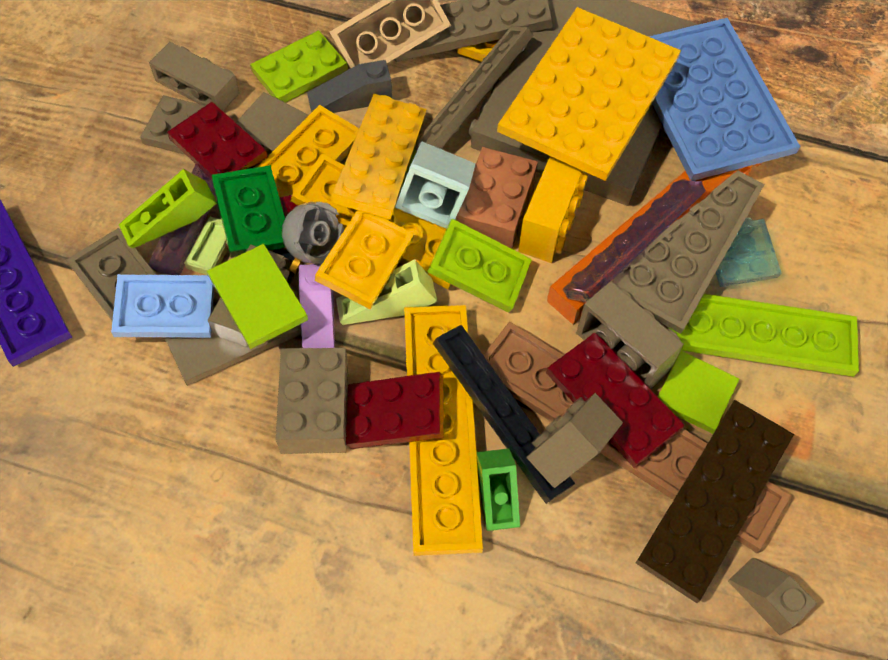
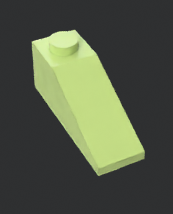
[336,259,437,325]

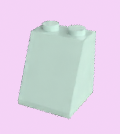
[395,141,476,228]

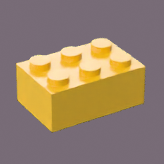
[518,156,589,263]

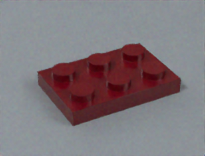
[167,102,268,179]
[346,372,444,449]

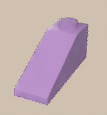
[299,264,335,348]

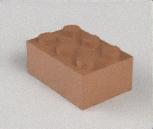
[456,147,538,249]

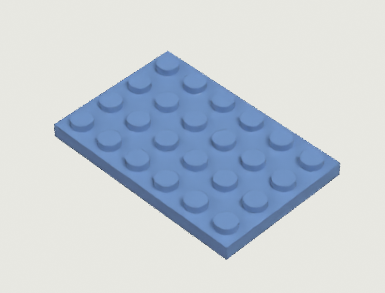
[648,18,801,181]

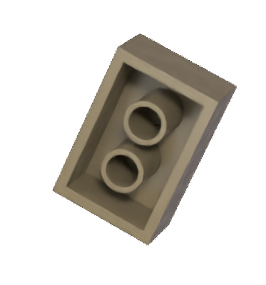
[576,281,684,390]
[276,348,348,454]

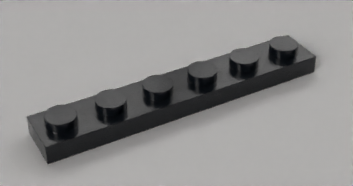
[433,325,575,504]

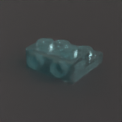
[716,218,781,287]

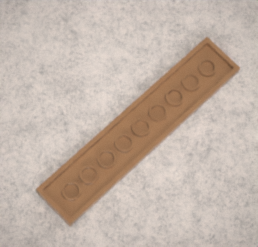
[484,321,791,553]

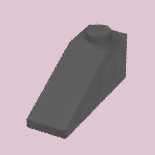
[307,60,392,113]

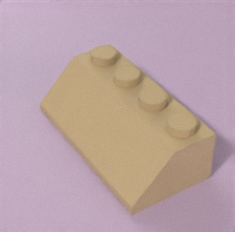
[330,0,451,68]

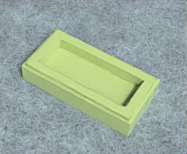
[184,216,228,275]

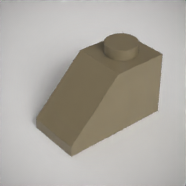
[728,558,817,635]

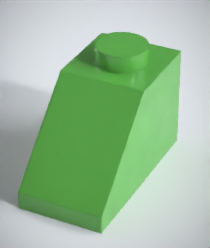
[476,448,520,531]

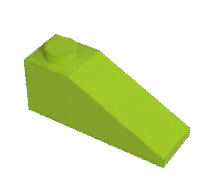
[119,169,217,248]

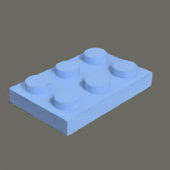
[111,274,214,338]

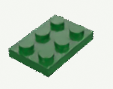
[211,165,286,258]

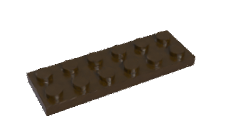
[635,400,794,603]

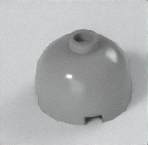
[282,202,344,264]

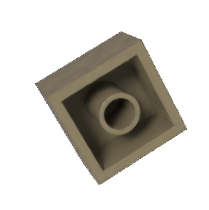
[526,393,623,488]

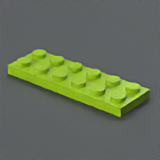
[667,294,859,377]

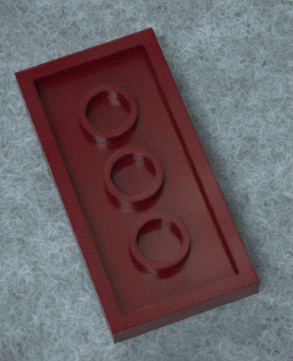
[546,332,684,468]

